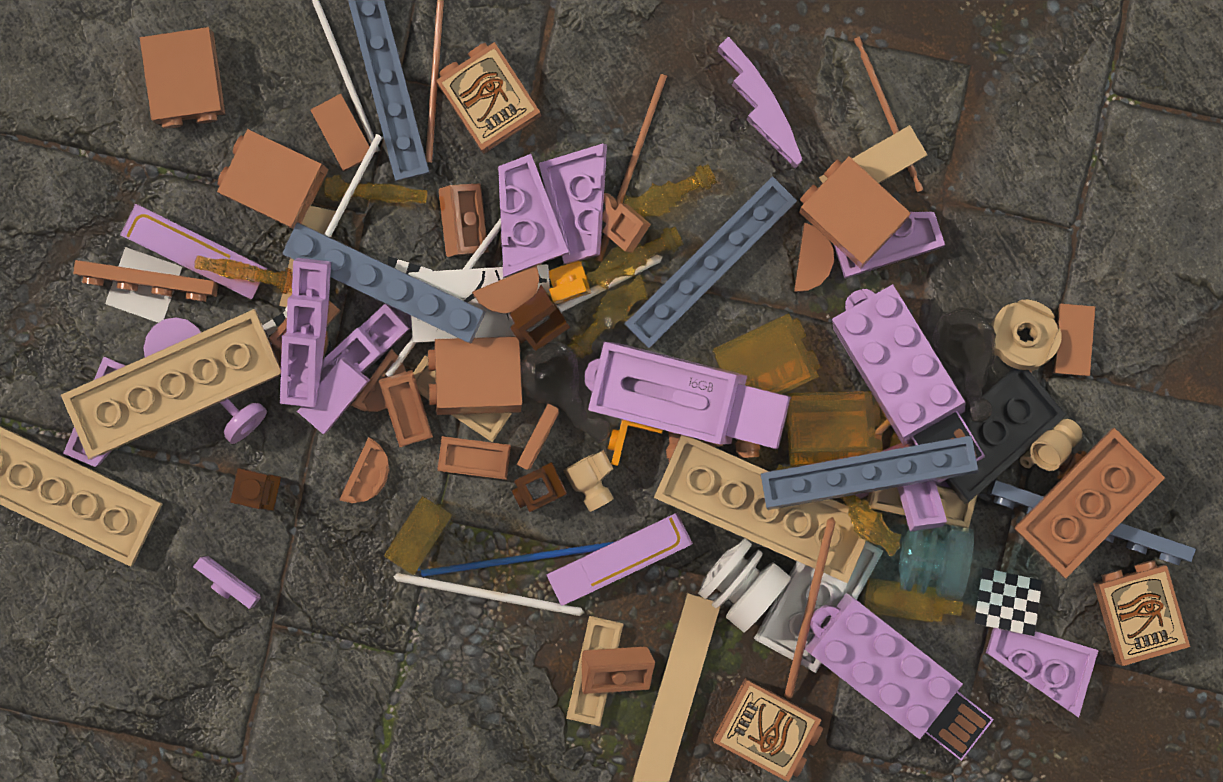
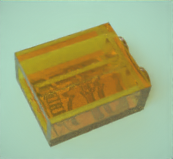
[712,313,821,394]
[786,391,882,468]
[384,495,457,575]

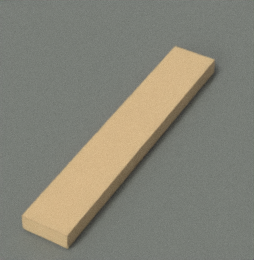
[632,593,720,782]

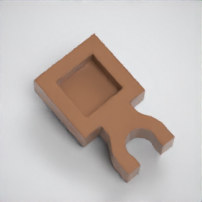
[602,193,651,253]

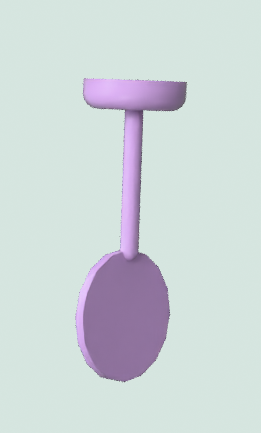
[144,317,267,444]

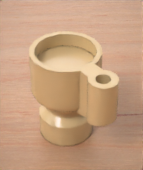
[1020,419,1083,471]
[563,450,614,512]

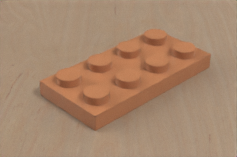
[1014,428,1165,578]

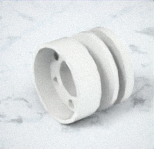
[698,538,791,632]

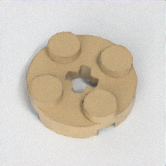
[990,299,1062,371]

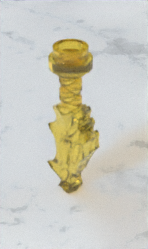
[624,164,717,217]
[324,175,428,203]
[586,226,684,291]
[194,255,293,294]
[567,275,648,360]
[840,495,902,556]

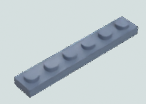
[348,0,430,182]
[624,176,797,349]
[282,223,486,343]
[761,435,978,510]
[987,480,1196,566]

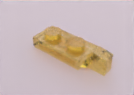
[864,578,963,622]

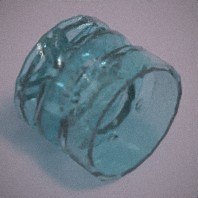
[898,525,974,601]

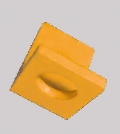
[608,419,663,466]

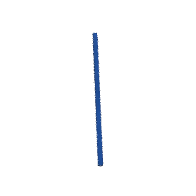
[421,541,615,577]

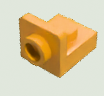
[549,261,592,304]

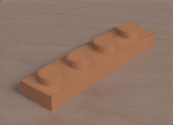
[73,260,219,302]

